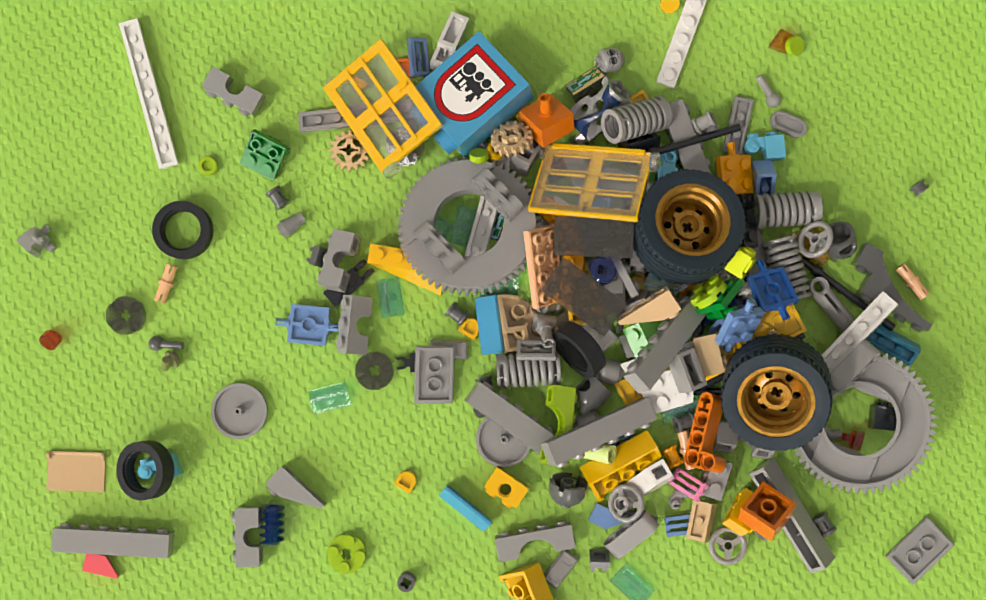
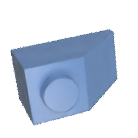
[752,159,777,204]

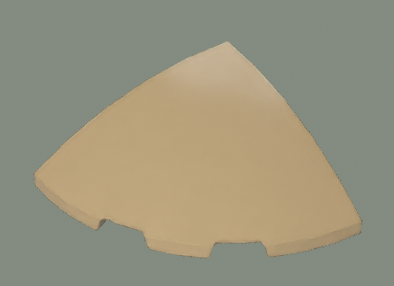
[497,294,559,356]

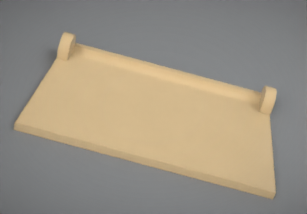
[46,451,106,492]

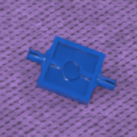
[746,259,799,321]

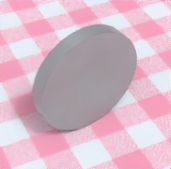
[211,383,268,439]
[476,417,530,467]

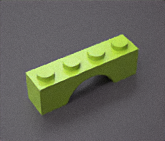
[539,385,578,466]

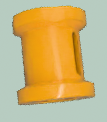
[660,444,684,469]

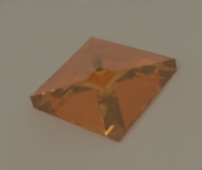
[768,29,794,54]

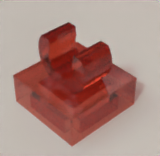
[841,430,865,452]

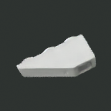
[617,459,674,506]

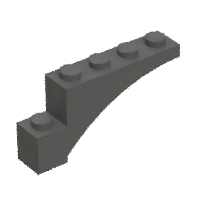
[851,243,932,333]

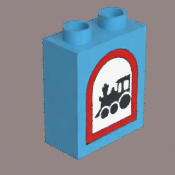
[409,31,534,158]

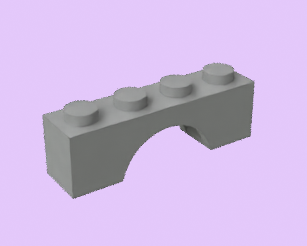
[495,520,576,562]

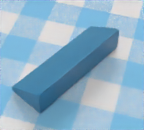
[475,295,504,355]
[867,324,921,366]
[439,485,492,531]

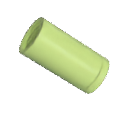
[582,443,617,464]

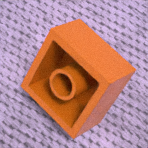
[519,93,574,148]
[738,481,797,542]

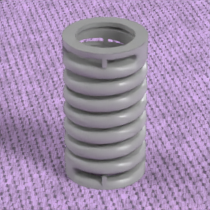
[601,96,672,144]
[753,191,823,228]
[762,235,812,299]
[496,351,561,389]

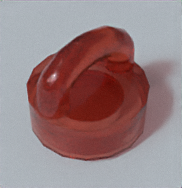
[39,330,62,350]

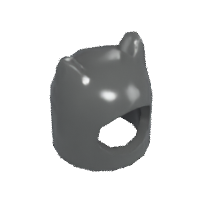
[824,221,857,262]
[574,376,612,414]

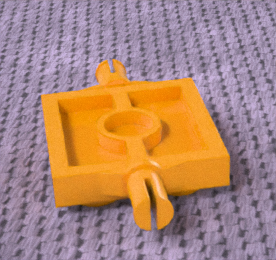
[715,142,754,195]

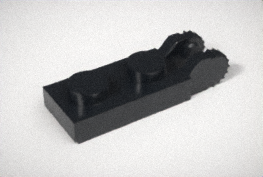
[737,193,759,248]
[323,259,375,307]

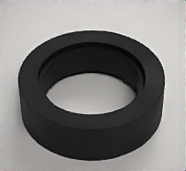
[152,201,213,259]
[553,321,606,378]
[116,440,174,501]

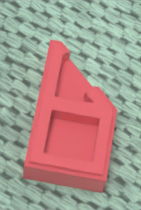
[82,554,119,579]

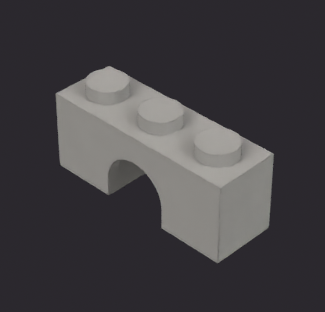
[202,67,266,117]
[318,229,361,293]
[336,295,373,355]
[713,421,775,459]
[232,506,263,567]

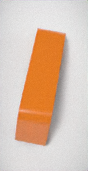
[684,392,726,473]

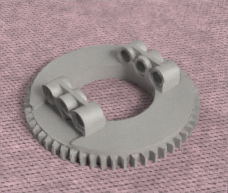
[397,157,541,296]
[794,353,937,494]

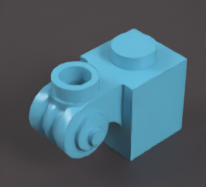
[743,132,786,161]
[655,150,679,181]
[138,450,184,479]

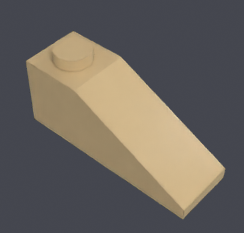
[617,286,681,325]

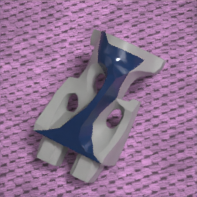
[570,76,632,145]

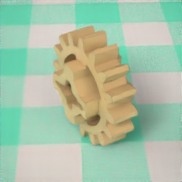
[491,121,533,157]
[329,130,369,172]

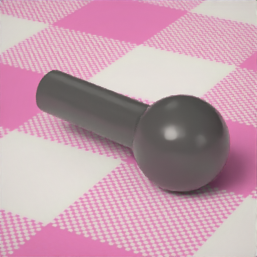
[149,336,184,351]

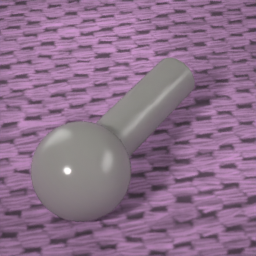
[756,74,781,108]

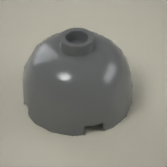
[549,472,588,508]

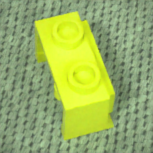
[725,246,757,279]

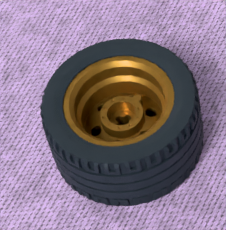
[630,169,746,285]
[721,334,832,451]

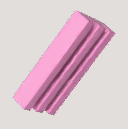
[668,467,709,503]

